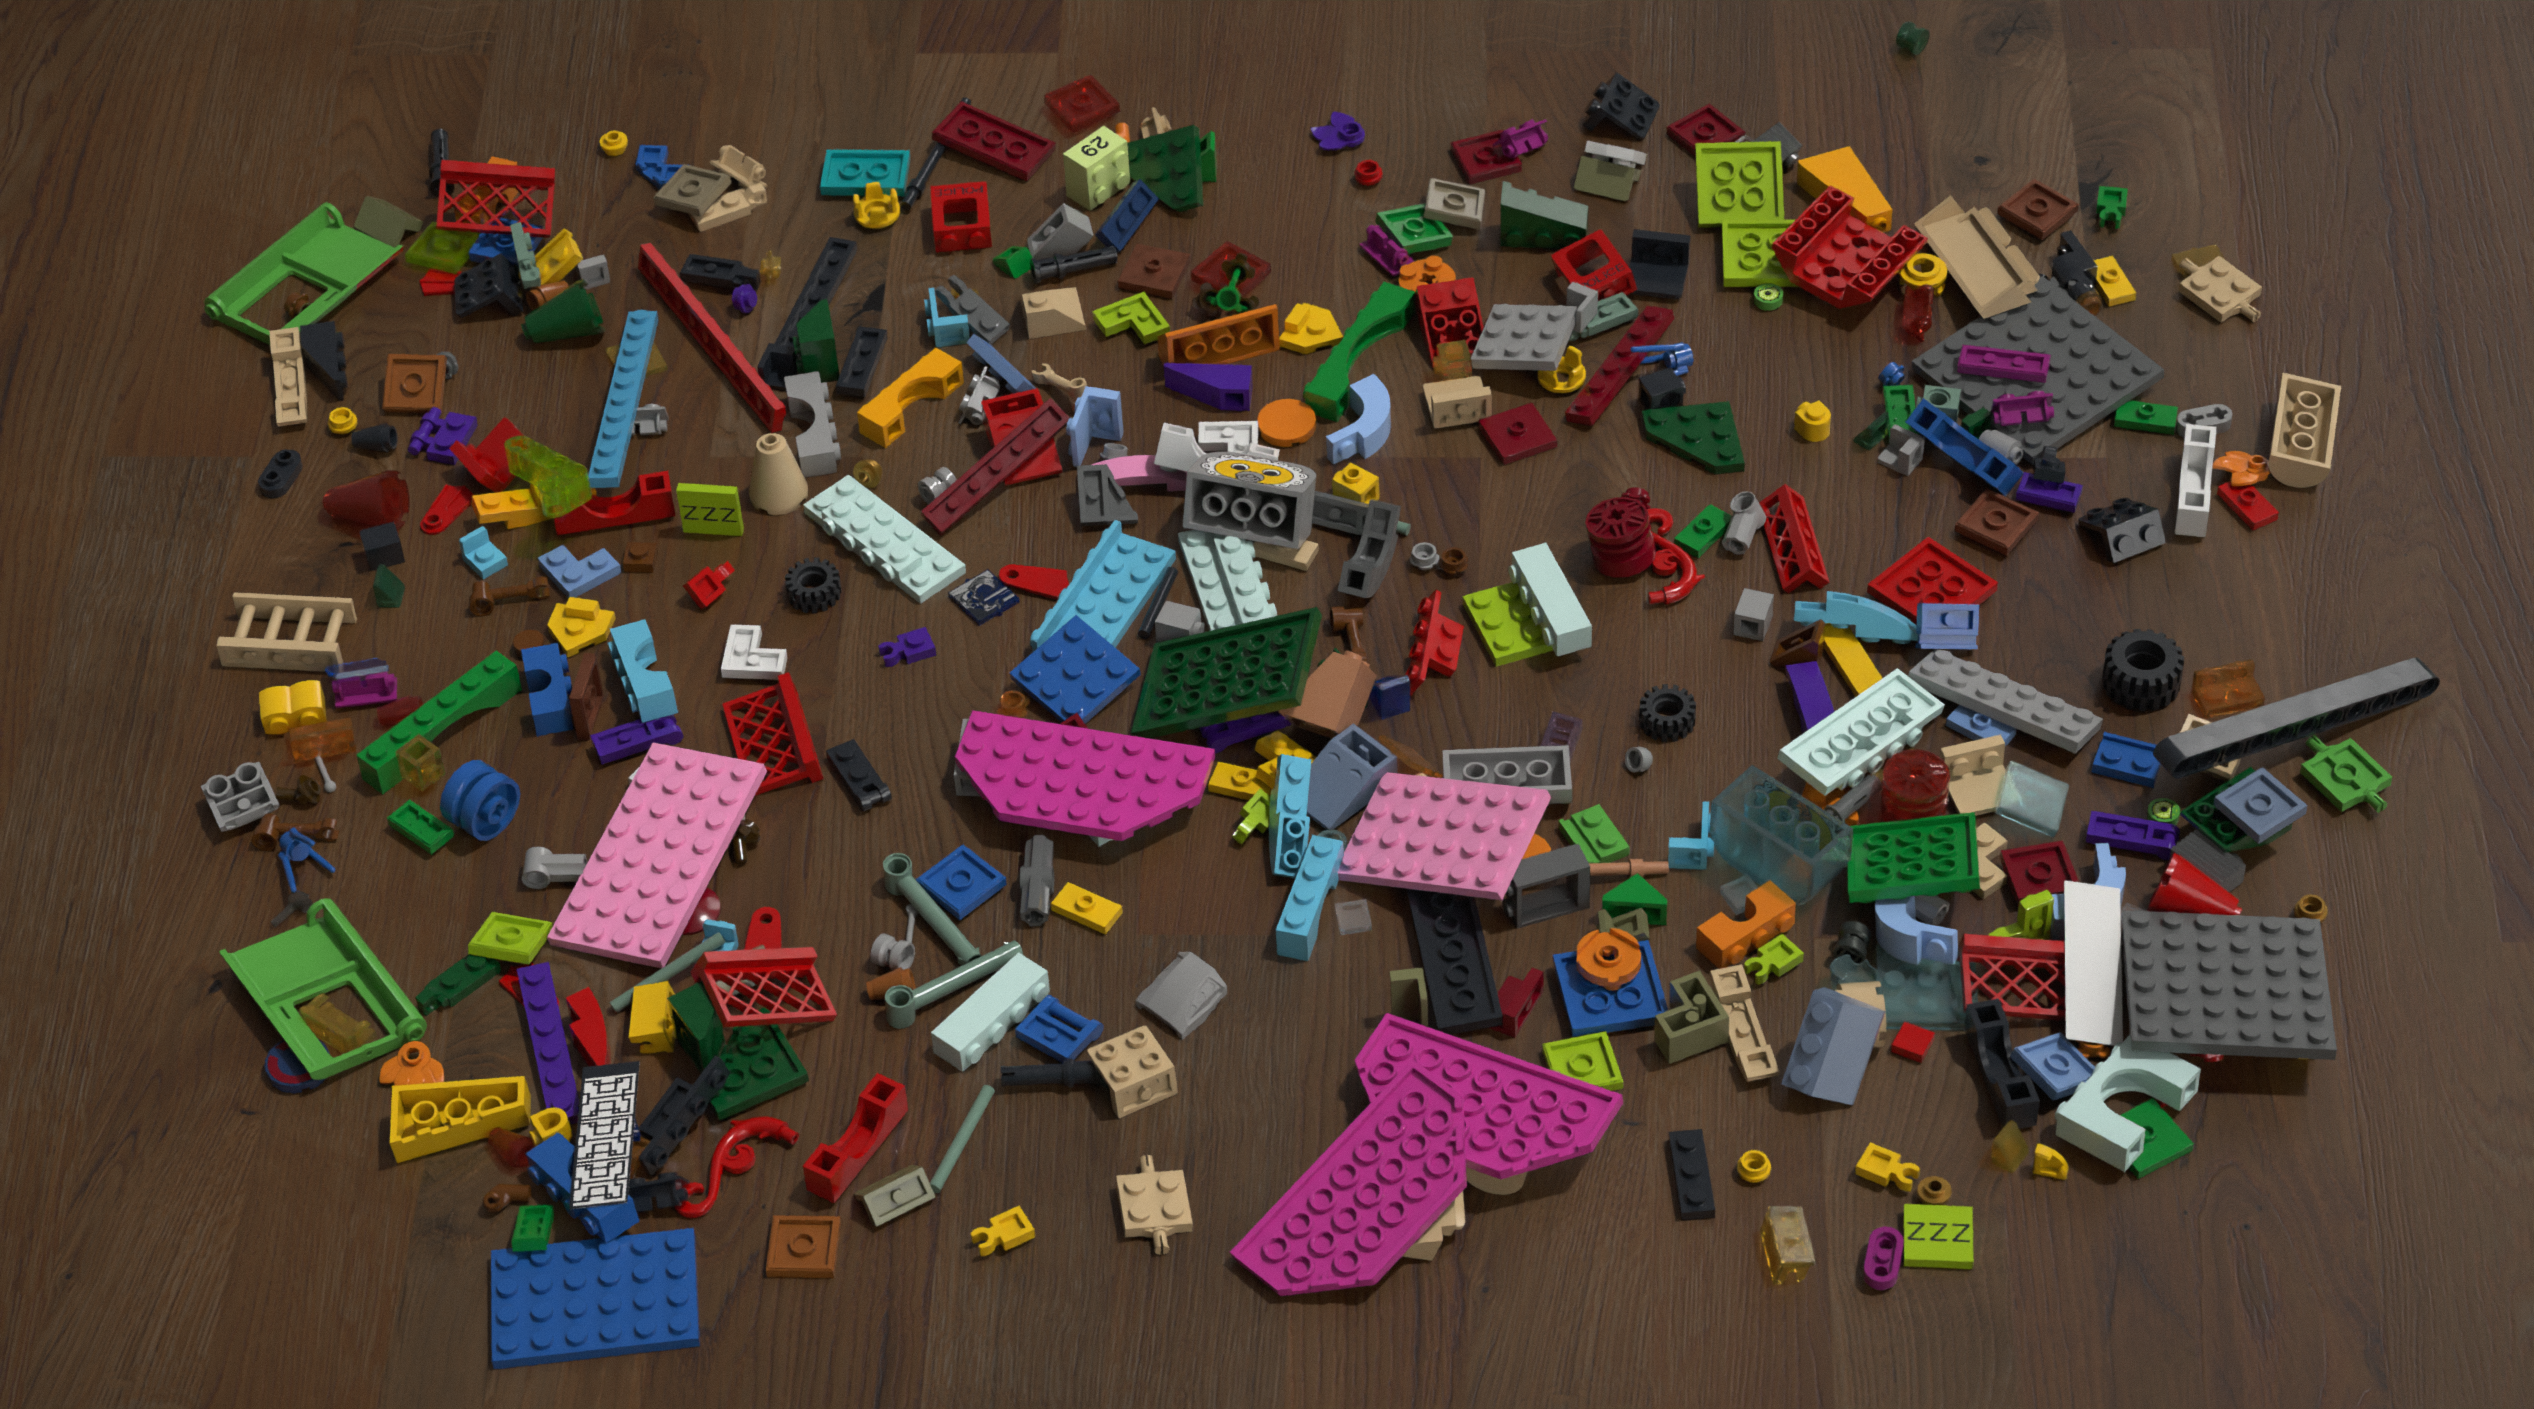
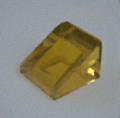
[1991,1120,2029,1173]

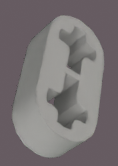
[2176,404,2233,438]

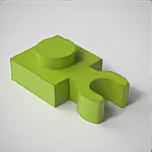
[1744,934,1804,985]

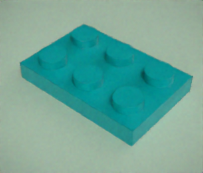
[820,149,911,196]

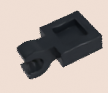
[2033,446,2066,483]

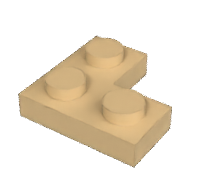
[1972,823,2007,900]

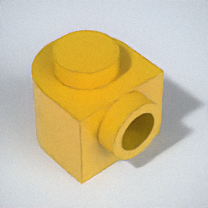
[1794,400,1831,442]
[529,1107,573,1147]

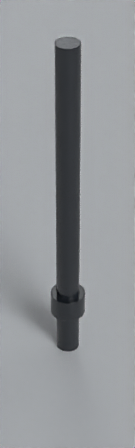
[901,97,971,210]

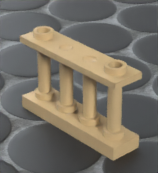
[216,592,357,672]

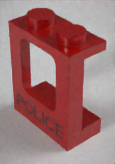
[930,181,992,253]
[1551,229,1637,301]

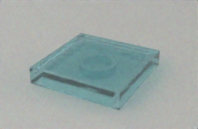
[1995,761,2069,838]

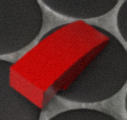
[566,986,611,1067]

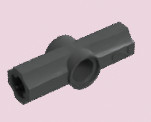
[1020,835,1054,926]

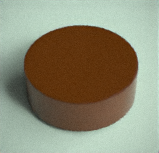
[513,630,545,658]

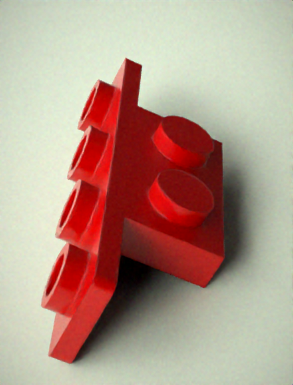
[1404,590,1464,696]

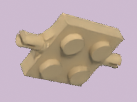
[2178,256,2262,322]
[1116,1155,1193,1255]

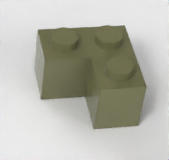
[1654,971,1729,1064]

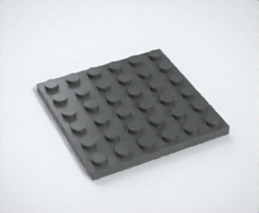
[1912,276,2164,465]
[2121,910,2337,1060]

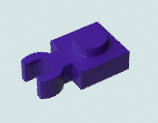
[878,627,936,667]

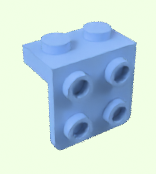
[1066,386,1124,467]

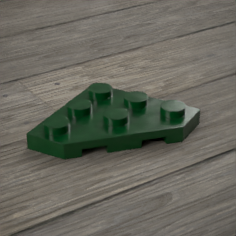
[1127,125,1203,212]
[1642,401,1745,475]
[709,1008,809,1120]

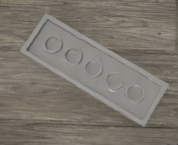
[1908,649,2103,753]

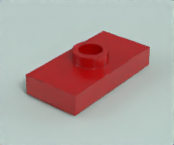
[2217,481,2279,531]

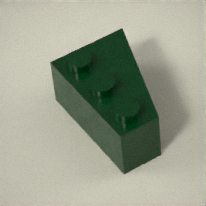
[1500,181,1588,249]

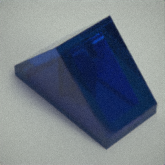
[1369,675,1411,720]

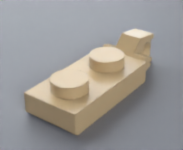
[688,183,767,232]

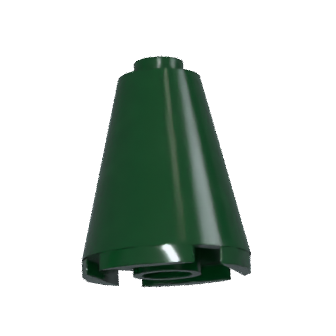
[521,279,605,344]

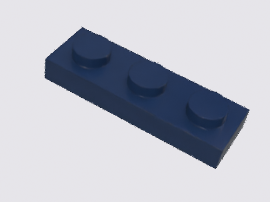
[1095,179,1159,253]

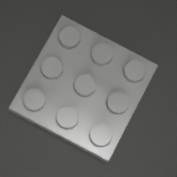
[1470,304,1577,371]

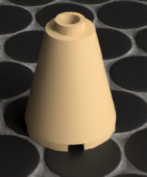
[749,433,808,515]

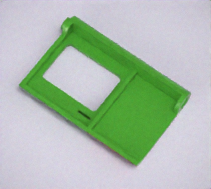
[204,202,404,345]

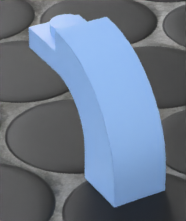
[1326,374,1391,464]
[2051,843,2126,940]
[1875,896,1958,965]

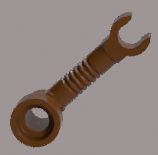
[469,577,550,616]
[1330,606,1367,662]
[252,813,339,851]

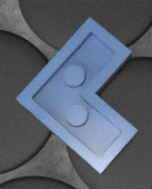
[537,545,621,599]

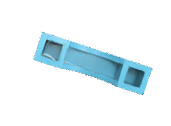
[607,619,678,723]
[1276,835,1344,961]

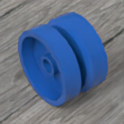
[440,760,521,841]

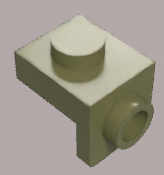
[1596,908,1650,942]

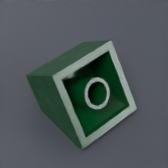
[792,299,840,383]
[667,981,726,1074]

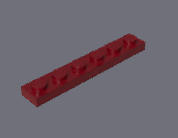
[1565,306,1675,426]
[921,398,1070,536]

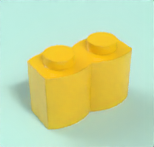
[259,680,327,734]

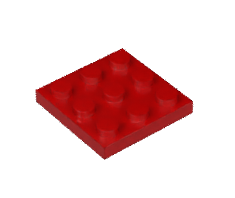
[1867,537,1998,625]

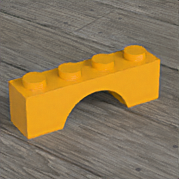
[857,348,964,448]

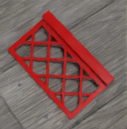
[436,160,556,238]
[722,672,824,796]
[1957,934,2066,1021]
[690,947,837,1027]

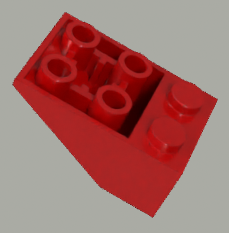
[1415,277,1484,369]
[981,388,1062,486]

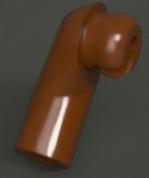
[482,1184,532,1213]

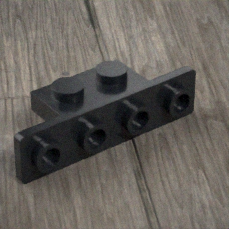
[638,1056,730,1176]

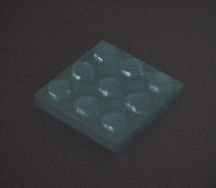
[1876,944,1978,1030]

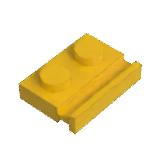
[535,228,583,285]

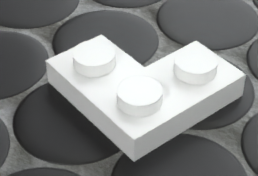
[1585,141,1647,168]
[1198,421,1258,454]
[721,625,787,680]

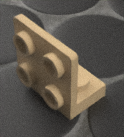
[1423,376,1492,429]
[1938,735,2020,816]
[1087,1026,1178,1119]

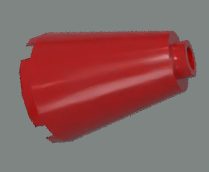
[2147,853,2242,915]

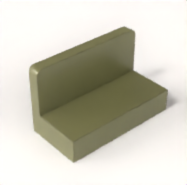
[1574,156,1641,201]
[354,196,423,248]
[1390,968,1428,1027]
[853,1165,936,1227]

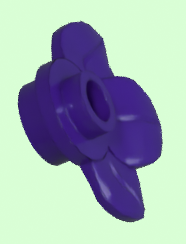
[1311,112,1365,150]

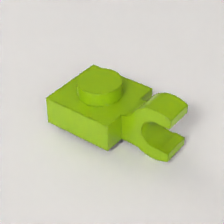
[1232,788,1270,845]

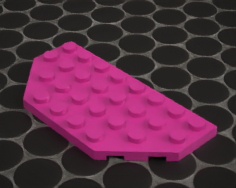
[955,710,1215,841]
[1355,1013,1623,1180]
[1230,1059,1467,1296]

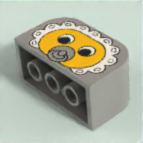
[1183,452,1316,549]

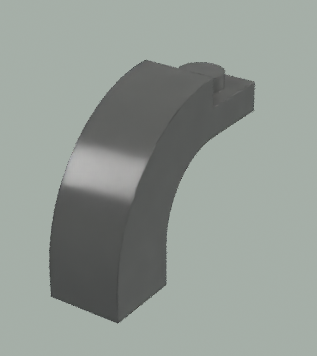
[1338,499,1401,598]

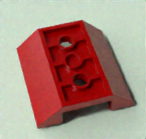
[1772,185,1928,309]

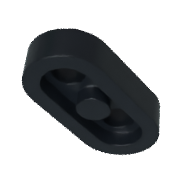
[258,449,303,499]

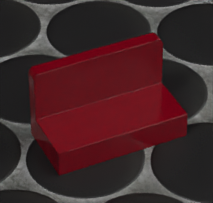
[1489,968,1544,1038]

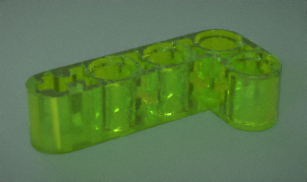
[504,436,592,518]

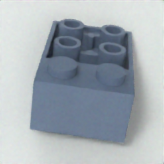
[1307,723,1398,832]

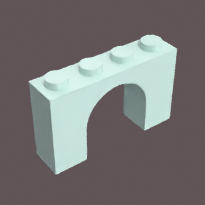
[2055,1035,2200,1172]

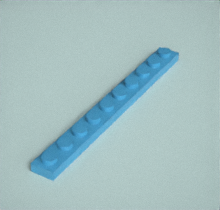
[588,310,659,488]

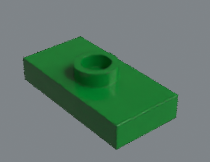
[1882,385,1919,442]
[2114,401,2178,435]
[1674,504,1732,558]
[387,799,454,855]
[512,1205,554,1252]

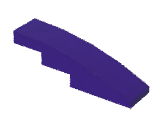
[1786,661,1834,734]

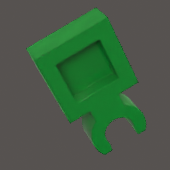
[2096,186,2128,229]

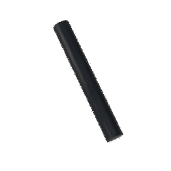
[1138,567,1178,639]

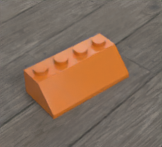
[1157,304,1280,366]

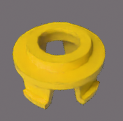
[853,182,900,228]
[1899,253,1947,301]
[1538,346,1586,393]

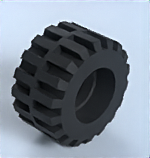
[2102,629,2184,711]

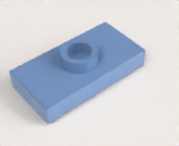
[1946,705,2017,746]

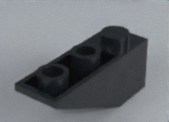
[300,321,348,401]

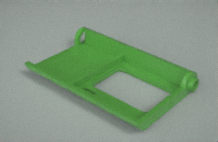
[219,898,427,1080]

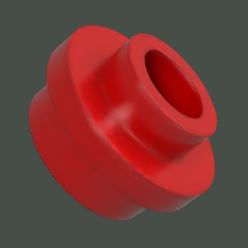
[1354,160,1382,186]

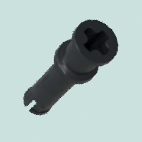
[429,129,455,197]
[1029,245,1118,284]
[1001,1058,1102,1088]

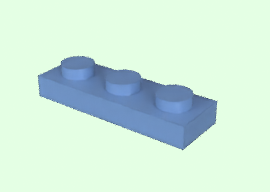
[966,334,1036,394]

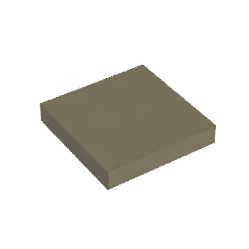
[653,164,731,216]
[1424,178,1485,229]

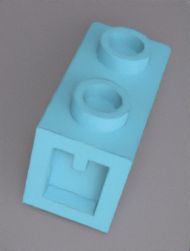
[924,288,970,347]
[1668,802,1715,870]

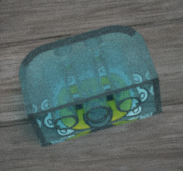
[1710,765,1853,906]

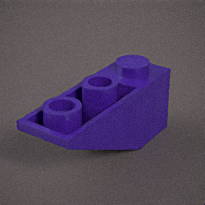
[1164,363,1253,411]

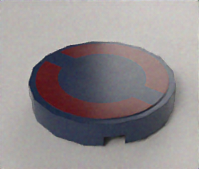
[265,1039,330,1094]

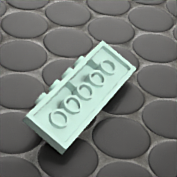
[803,475,966,604]
[1178,530,1277,631]
[1777,668,1945,796]

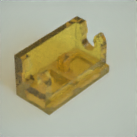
[300,993,377,1054]
[1760,1206,1816,1284]

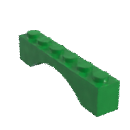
[1303,282,1415,422]
[356,650,522,795]

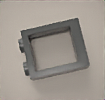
[1502,843,1590,929]

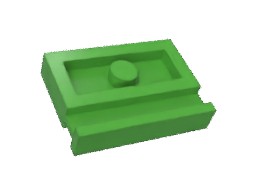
[1558,804,1630,863]

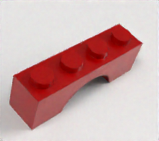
[549,471,676,535]
[803,1073,908,1203]

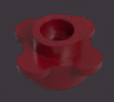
[1621,487,1651,509]

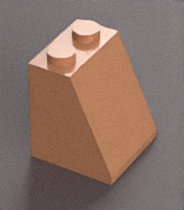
[1279,651,1377,739]

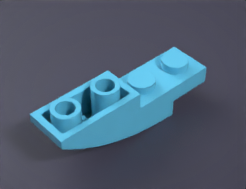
[1794,591,1918,644]
[1269,754,1312,879]

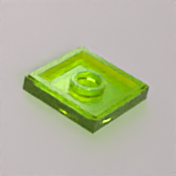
[405,222,481,274]

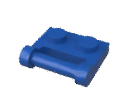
[1015,995,1104,1063]

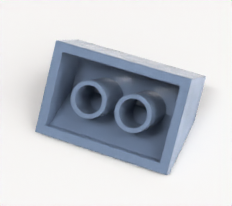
[1781,987,1886,1105]

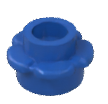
[1878,362,1905,386]

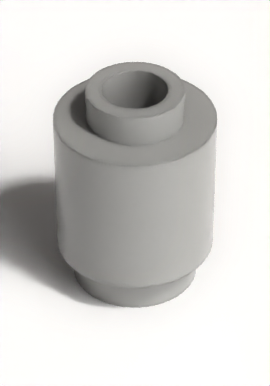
[1979,430,2023,465]

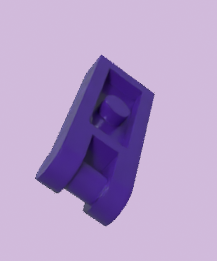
[1199,710,1291,753]
[590,714,684,765]
[2086,811,2180,860]

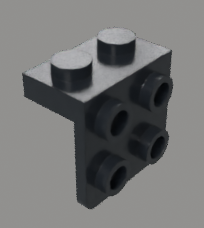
[1583,72,1660,140]
[1629,229,1691,299]
[454,253,524,318]
[2078,497,2166,563]

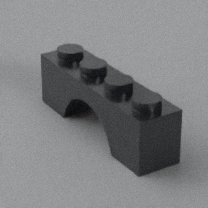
[1964,998,2040,1132]

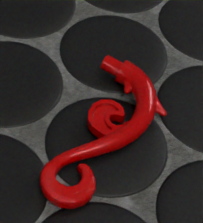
[1647,508,1705,605]
[674,1116,799,1218]

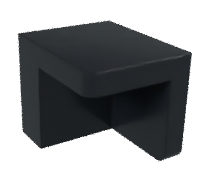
[758,343,798,392]
[359,522,405,571]

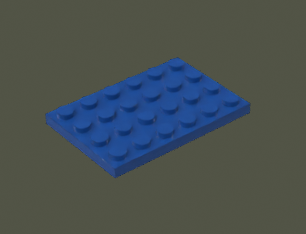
[491,1228,700,1369]

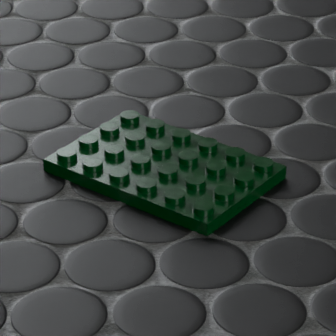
[1131,607,1322,738]

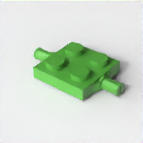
[2300,735,2392,813]

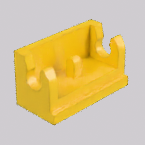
[629,981,675,1053]

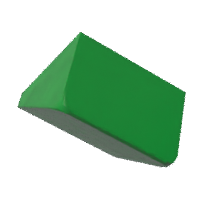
[992,246,1033,278]

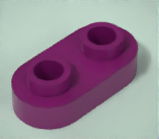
[1863,1227,1904,1290]

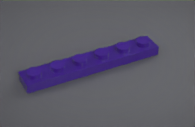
[517,962,580,1125]

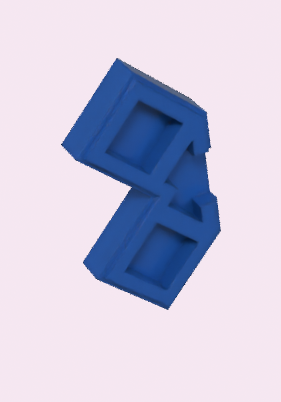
[636,145,691,190]

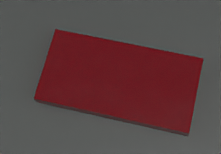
[932,101,1056,181]

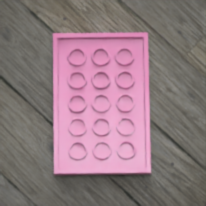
[1338,772,1551,900]

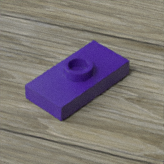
[2016,472,2083,513]

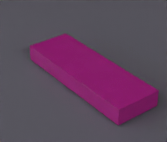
[1957,344,2051,383]

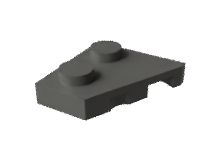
[1077,464,1138,526]

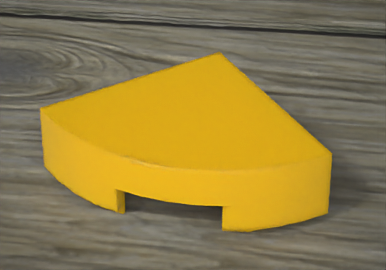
[2033,1143,2068,1180]

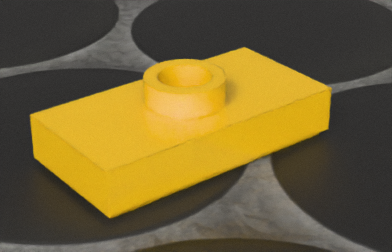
[2094,256,2136,307]
[1208,762,1273,800]
[1051,882,1123,935]

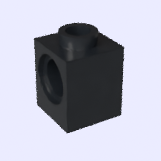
[1638,368,1686,410]

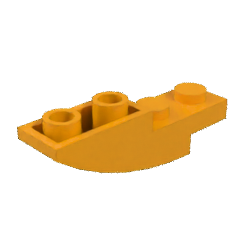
[471,472,597,529]

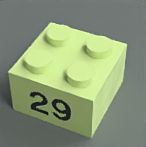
[1063,126,1130,211]

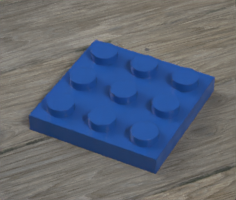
[1009,615,1141,724]
[1553,940,1668,1038]

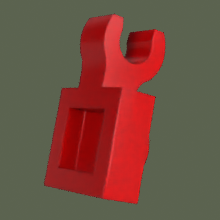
[683,561,735,609]

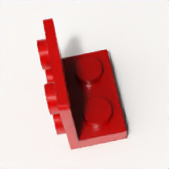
[449,417,538,493]

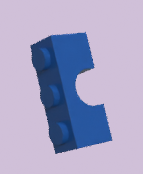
[521,643,574,736]

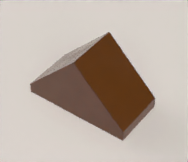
[1770,619,1825,668]

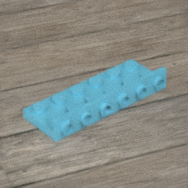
[1030,520,1176,652]

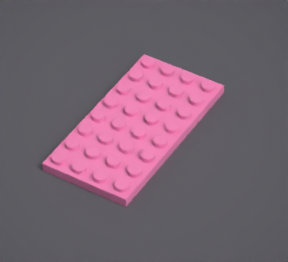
[547,743,767,969]

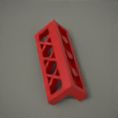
[1759,484,1830,593]

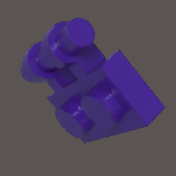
[408,407,478,465]

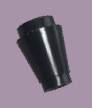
[351,423,398,452]

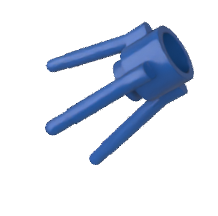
[1630,342,1693,376]
[278,828,336,893]

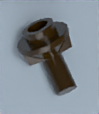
[275,775,321,805]
[733,819,761,864]

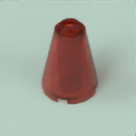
[323,470,410,529]

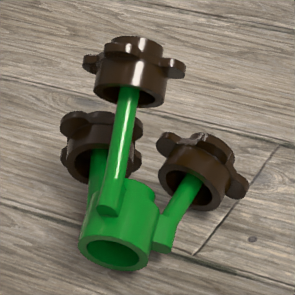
[1192,253,1260,317]

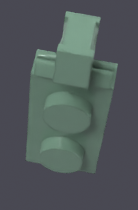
[510,222,541,289]
[1568,292,1638,342]

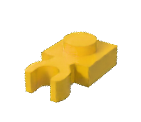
[1855,1142,1920,1192]
[971,1206,1035,1256]

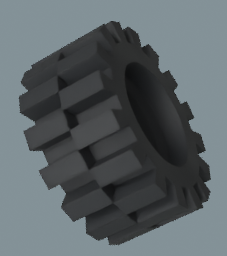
[785,557,842,613]
[1639,684,1696,742]

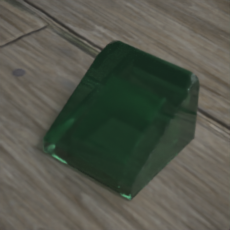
[1853,412,1889,451]
[373,564,405,608]

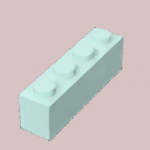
[1508,543,1592,656]
[931,952,1050,1072]

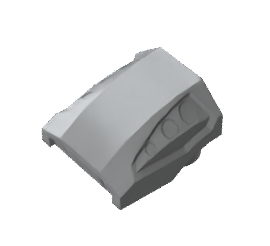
[201,762,280,832]
[1135,952,1227,1040]

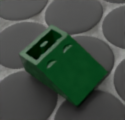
[2180,767,2293,853]

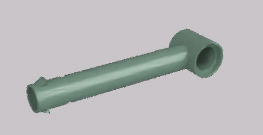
[883,853,981,965]
[885,940,1023,1029]

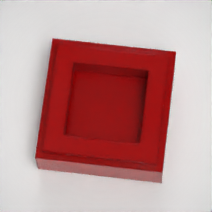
[1891,1021,1935,1063]

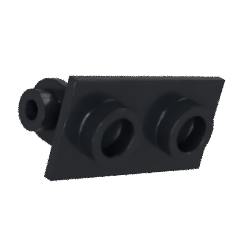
[628,1172,690,1213]

